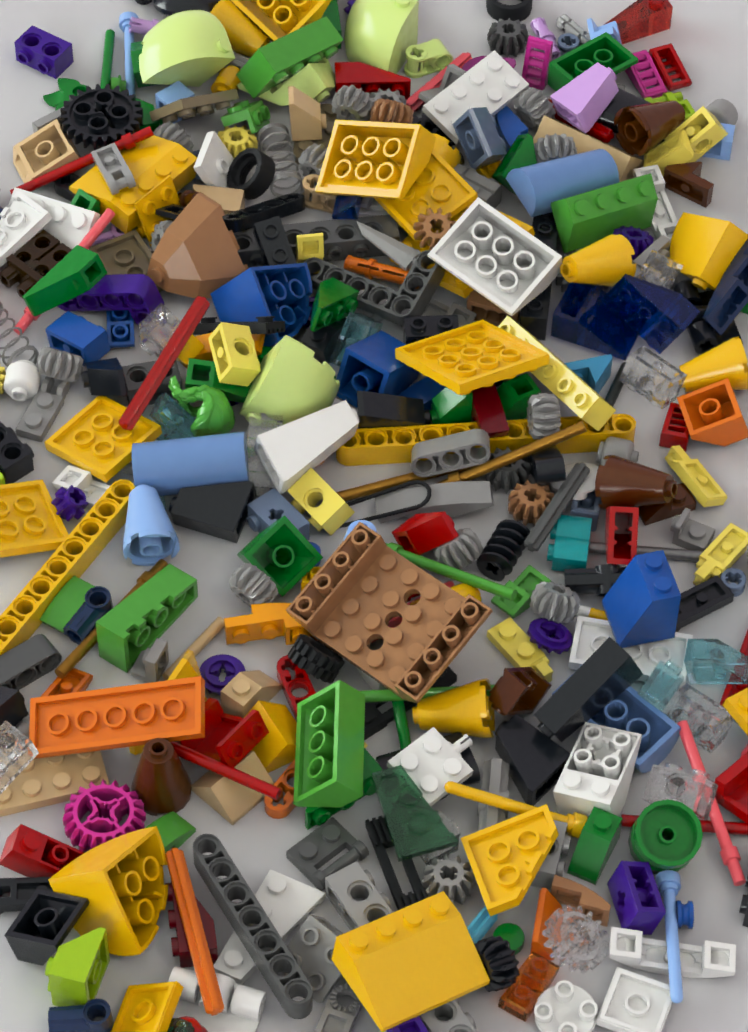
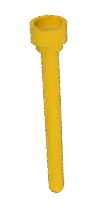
[444,781,588,839]

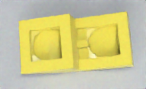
[296,233,324,274]

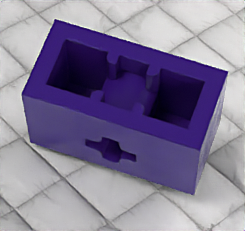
[607,861,666,935]

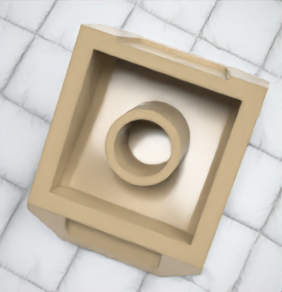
[13,119,81,183]

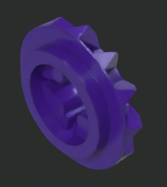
[527,618,573,654]
[199,654,246,696]

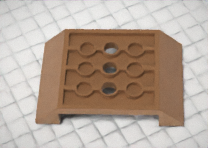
[286,522,493,703]

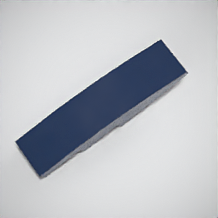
[703,239,748,335]

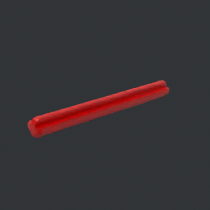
[118,296,210,431]

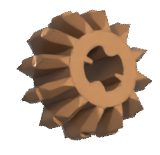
[370,98,414,124]
[413,207,456,250]
[508,480,554,526]

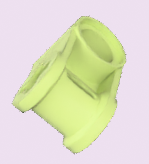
[404,39,453,78]

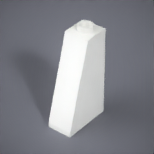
[254,400,359,494]

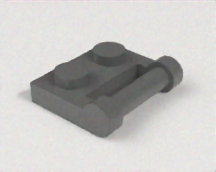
[286,817,369,891]

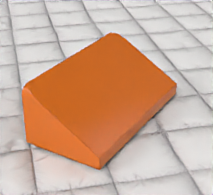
[530,887,562,960]

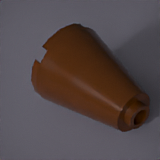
[614,101,685,156]
[595,455,678,511]
[131,738,192,816]

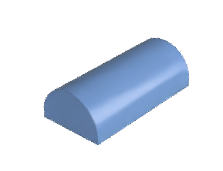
[506,149,619,217]
[132,431,249,496]
[552,673,681,773]

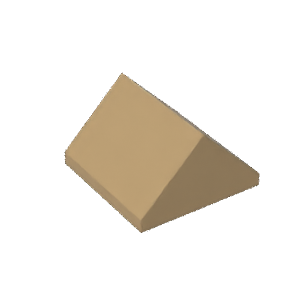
[191,751,274,825]

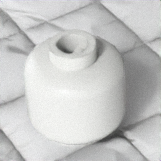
[3,360,41,401]

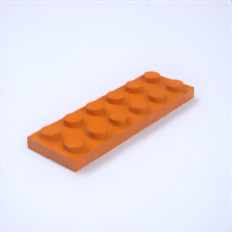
[29,676,205,759]

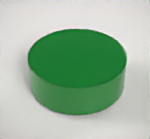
[493,923,525,955]

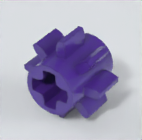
[51,485,89,522]

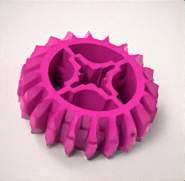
[63,779,146,853]

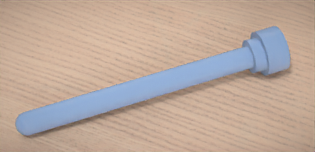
[119,12,139,95]
[655,870,683,1003]

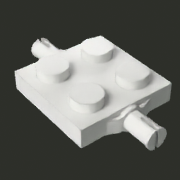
[386,727,473,810]

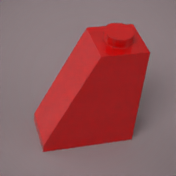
[605,506,639,565]

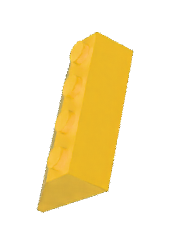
[230,0,331,42]
[315,120,436,200]
[69,135,197,234]
[331,891,490,1032]

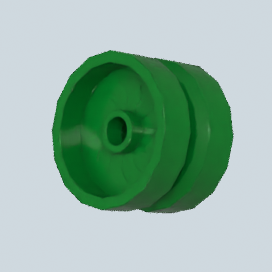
[628,799,703,874]

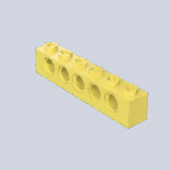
[498,315,616,431]

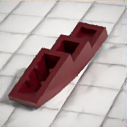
[472,383,510,438]

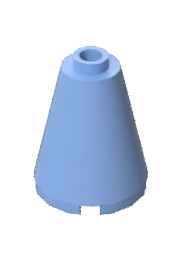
[122,484,180,566]

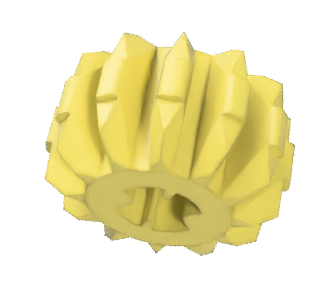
[218,124,258,158]

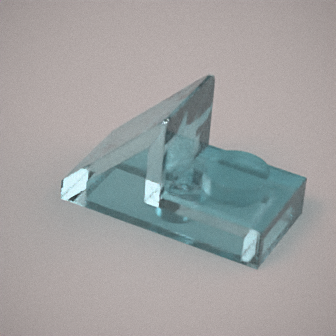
[149,393,195,441]

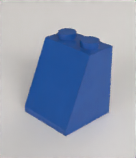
[336,330,419,408]
[602,550,681,648]

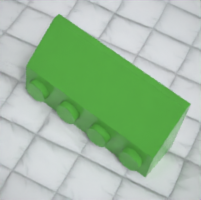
[551,173,658,253]
[293,680,365,808]

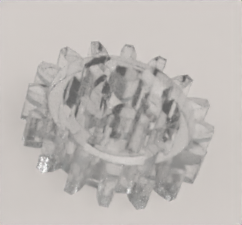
[542,905,610,973]

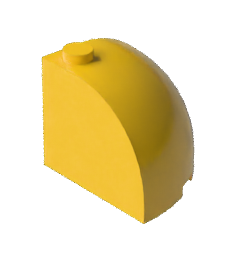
[670,212,748,291]
[48,826,168,956]

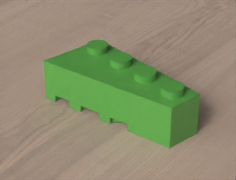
[236,16,344,99]
[96,563,198,673]

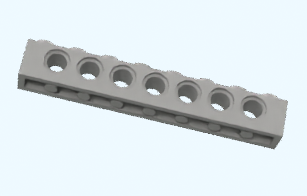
[325,861,477,1032]

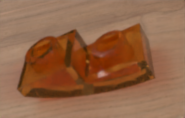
[498,952,560,1022]

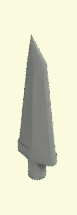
[357,221,421,271]

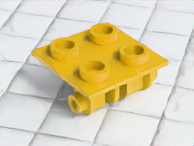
[134,175,180,247]

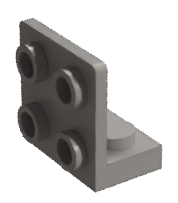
[281,914,343,1003]

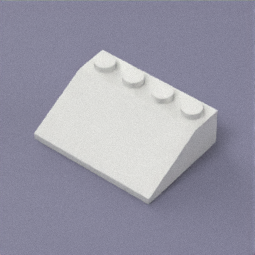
[427,197,562,316]

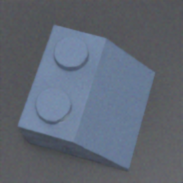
[452,107,507,170]

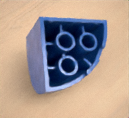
[210,262,313,347]

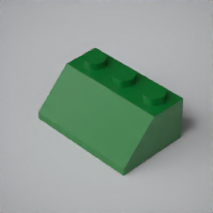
[548,32,638,91]

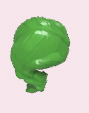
[168,376,235,437]

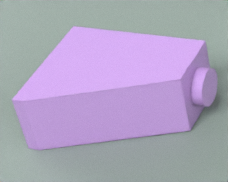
[550,62,619,134]

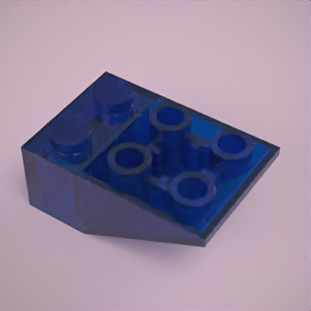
[601,274,700,354]
[551,283,645,361]

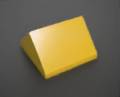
[243,700,297,773]

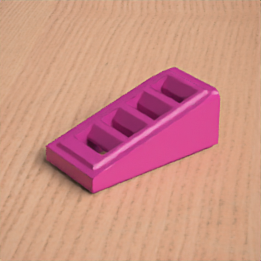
[522,35,553,90]
[624,50,667,99]

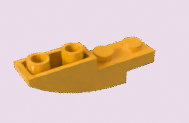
[224,603,317,645]

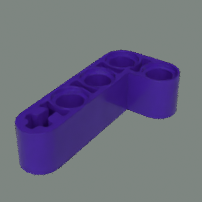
[57,274,165,329]

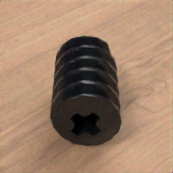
[477,520,530,581]

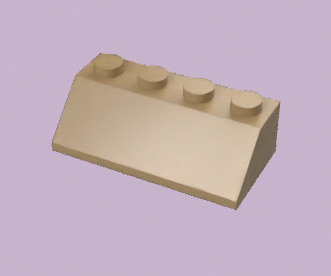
[533,115,644,182]

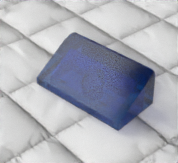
[332,195,363,219]

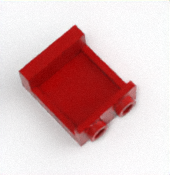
[175,698,269,768]
[713,752,748,824]

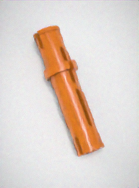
[344,255,420,289]

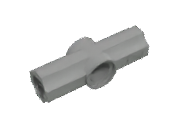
[477,758,510,831]

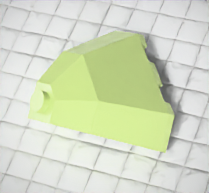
[236,57,335,106]

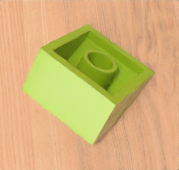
[45,927,110,1007]

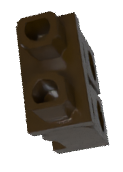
[0,229,72,299]

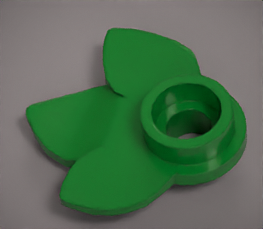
[43,78,86,111]

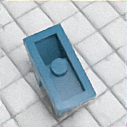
[564,354,613,394]

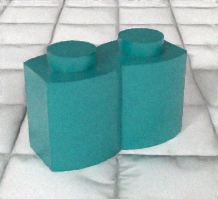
[547,515,592,572]

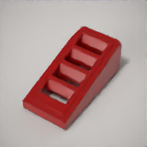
[648,43,692,91]
[659,402,690,452]

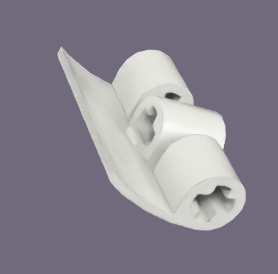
[168,966,267,1032]

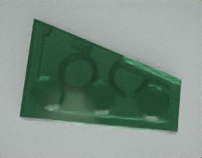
[371,765,458,862]

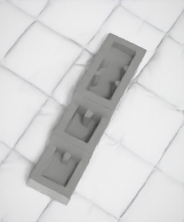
[375,481,494,524]

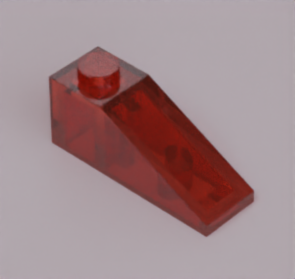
[604,0,673,44]

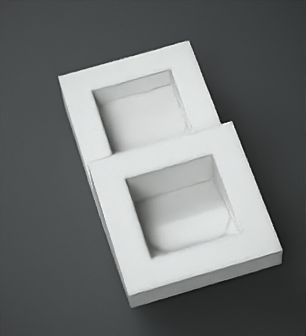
[52,465,110,509]

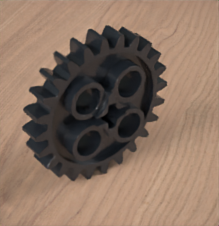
[60,84,143,150]

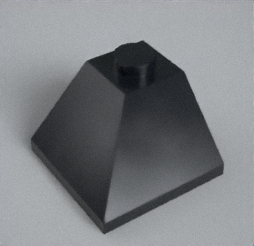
[5,888,90,966]

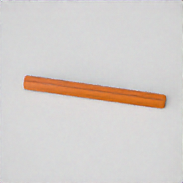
[165,848,224,1016]

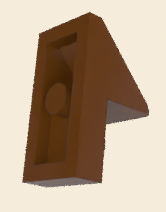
[663,162,714,208]
[639,483,696,526]

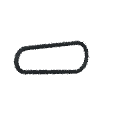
[340,480,431,528]

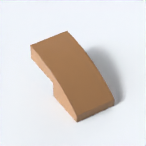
[551,875,611,927]

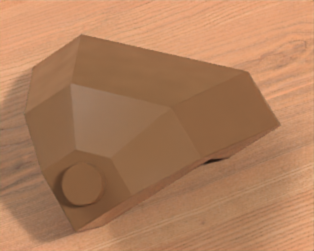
[147,192,249,298]

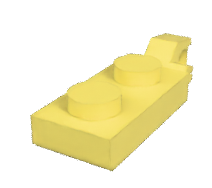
[665,445,727,507]
[693,523,748,586]
[487,617,553,682]

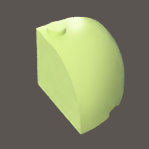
[344,0,419,74]
[139,10,235,87]
[239,335,340,429]

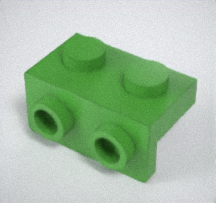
[221,99,270,134]

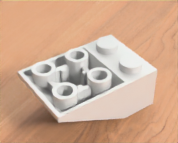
[553,722,642,818]

